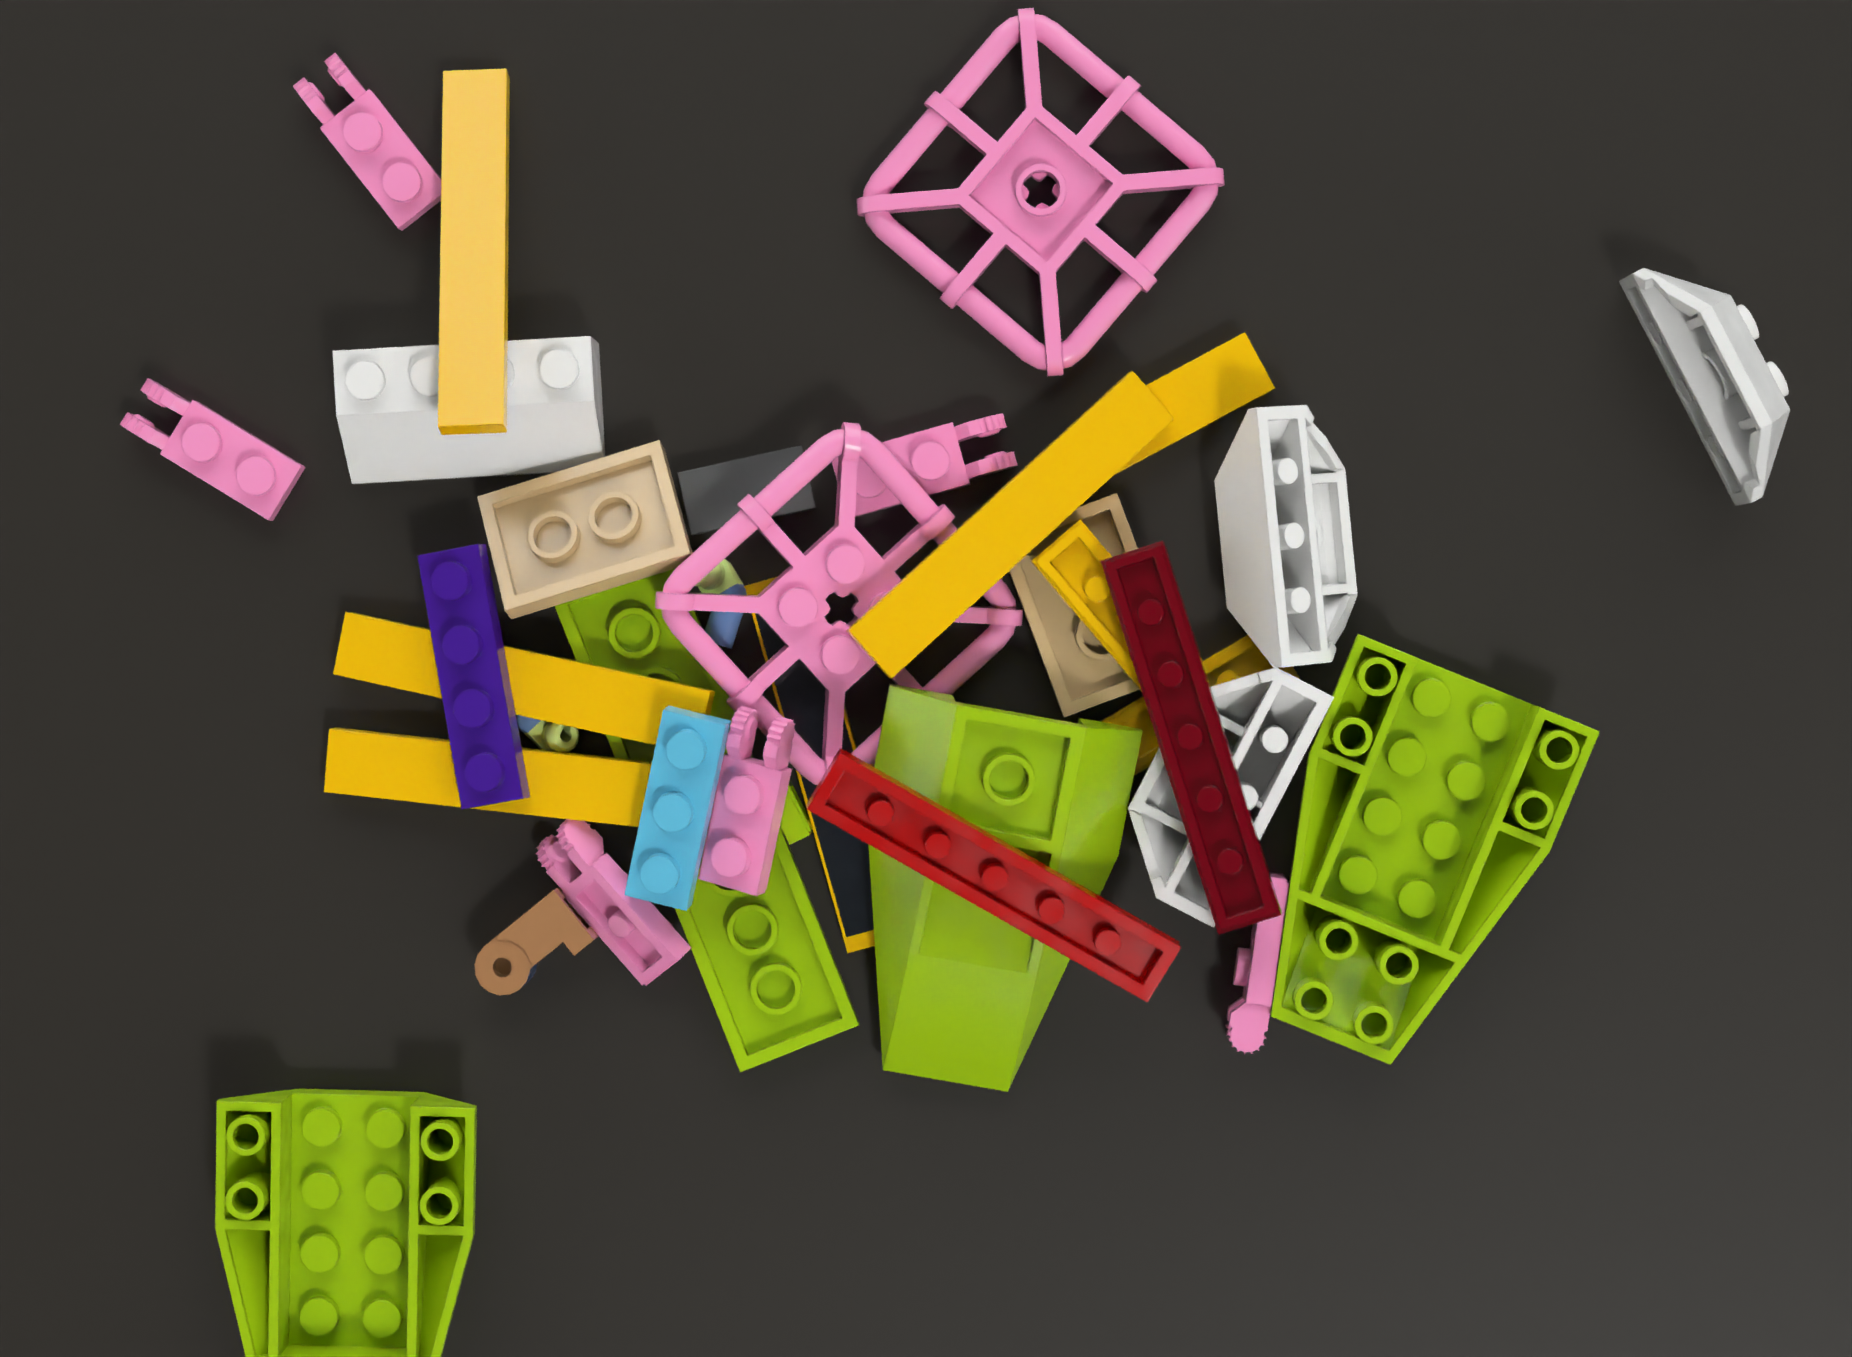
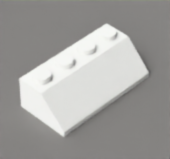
[332,336,605,484]

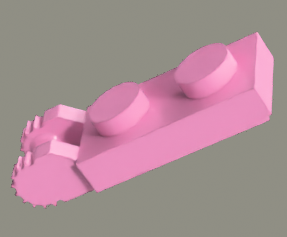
[293,53,441,231]
[120,378,306,521]
[832,413,1017,517]
[698,706,795,896]
[536,819,691,986]
[1225,872,1289,1054]

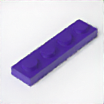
[417,544,530,809]

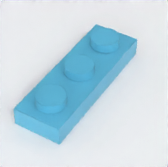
[624,705,731,911]

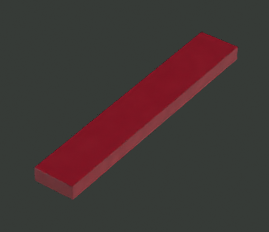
[1101,541,1282,934]

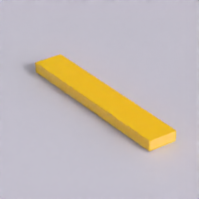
[438,68,510,435]
[846,371,1175,679]
[333,612,715,745]
[324,727,652,827]

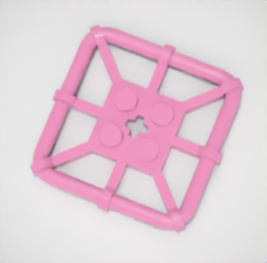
[856,8,1225,377]
[655,422,1023,785]

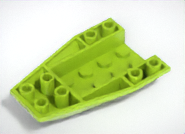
[1270,634,1600,1065]
[868,684,1143,1092]
[215,1089,477,1357]

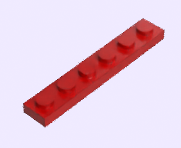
[807,748,1181,1003]

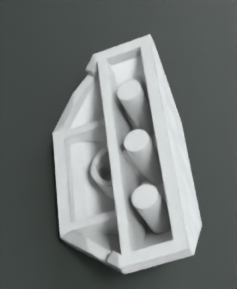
[1619,268,1790,506]
[1214,405,1358,668]
[1128,667,1334,928]

